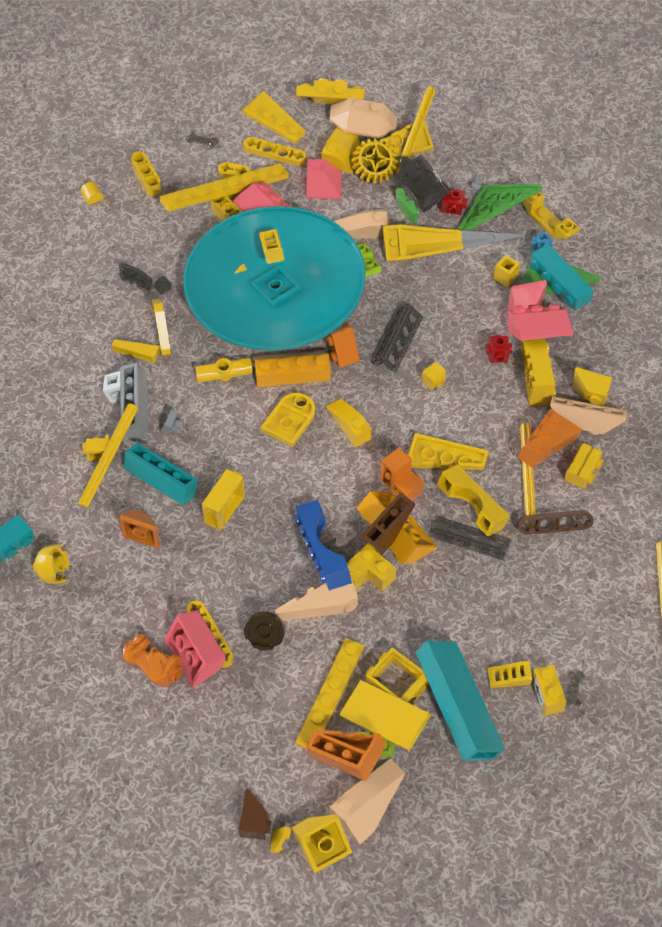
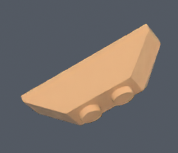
[329,98,397,138]
[550,396,627,435]

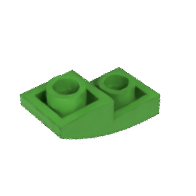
[396,188,420,224]

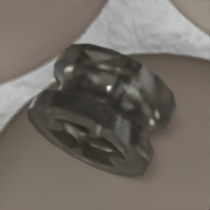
[154,276,172,294]

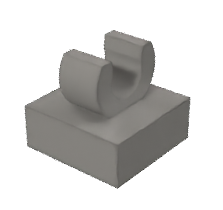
[160,410,183,435]

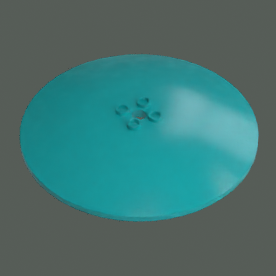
[184,206,366,351]

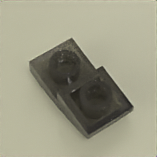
[119,263,153,292]

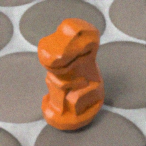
[123,634,183,687]

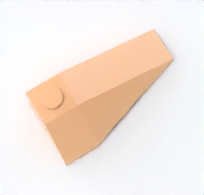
[332,209,388,239]
[275,579,358,621]
[330,759,405,845]

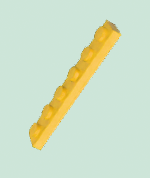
[295,638,364,749]

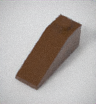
[361,492,416,556]

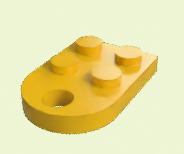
[260,393,315,448]

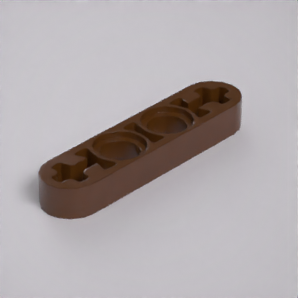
[517,510,594,535]

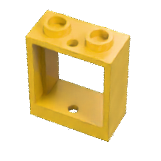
[202,469,245,531]
[365,647,430,705]

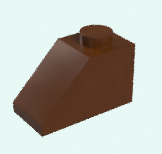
[239,789,272,840]

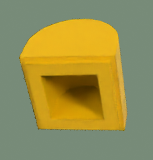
[81,182,104,205]

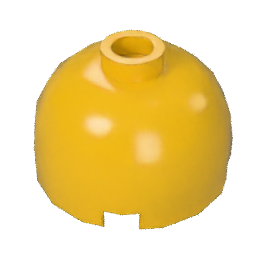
[33,544,69,585]

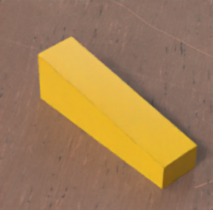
[112,339,160,363]

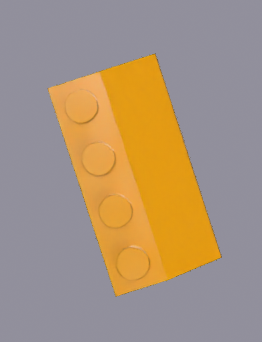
[254,349,331,387]
[357,491,438,564]

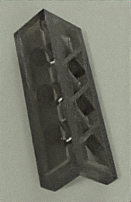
[370,303,423,372]
[429,516,511,561]

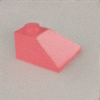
[306,159,342,199]
[508,280,547,311]

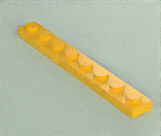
[160,163,289,212]

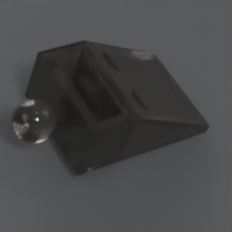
[394,154,452,213]

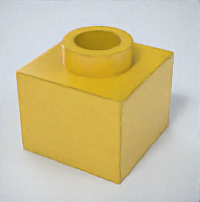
[422,362,446,390]

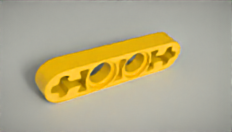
[243,137,306,166]
[187,600,234,668]

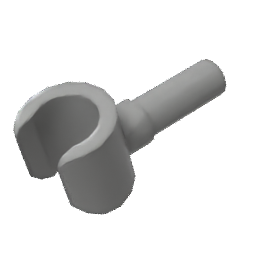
[471,174,482,195]

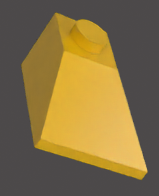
[572,367,612,406]
[291,815,353,873]

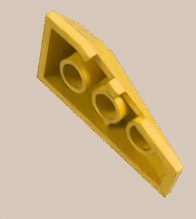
[321,127,360,174]

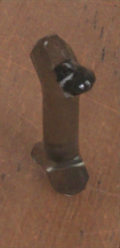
[186,131,219,150]
[566,671,585,706]

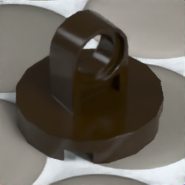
[244,611,285,651]

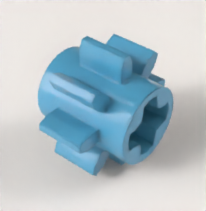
[531,232,553,251]

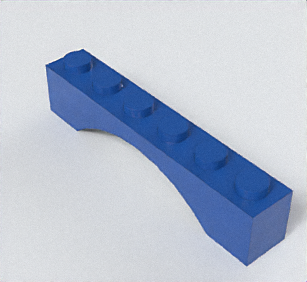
[294,500,352,591]

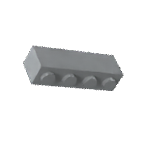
[120,362,148,440]

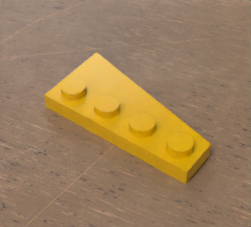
[243,91,305,144]
[365,121,434,164]
[409,433,489,470]

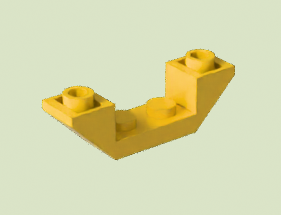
[522,192,580,239]

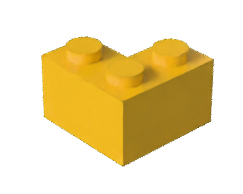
[347,544,397,591]

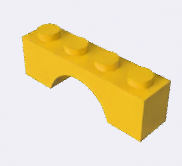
[436,465,510,536]

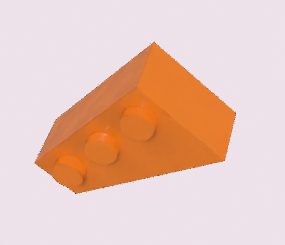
[517,409,583,468]
[306,730,386,781]

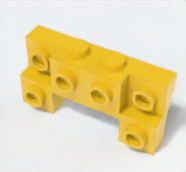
[296,78,365,104]

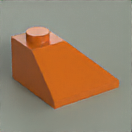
[119,509,161,549]

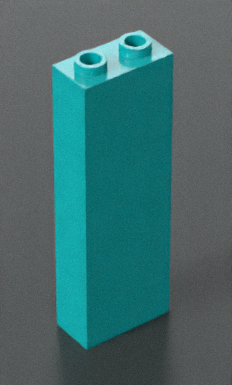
[415,640,506,761]

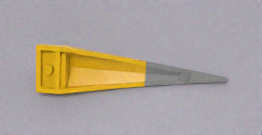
[383,225,523,262]

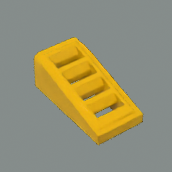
[259,229,284,264]
[487,661,532,688]

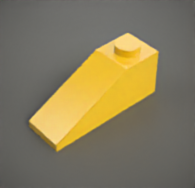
[325,398,371,447]

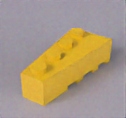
[521,338,556,406]

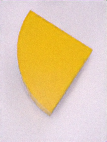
[270,826,291,853]

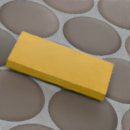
[339,680,431,752]

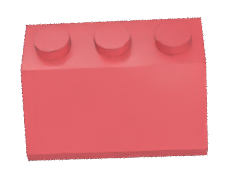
[233,182,292,212]
[508,304,573,341]
[164,610,226,688]

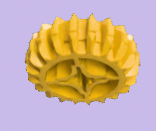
[351,138,398,185]

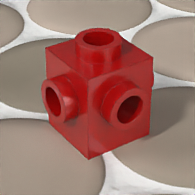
[441,188,468,215]
[485,335,512,363]

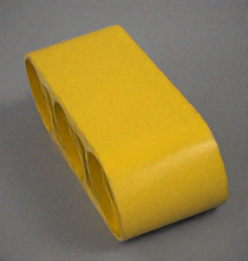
[131,151,161,197]
[210,196,243,221]

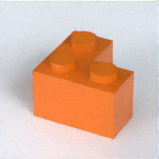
[322,322,360,368]
[380,448,424,500]

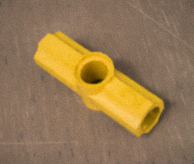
[195,358,253,383]

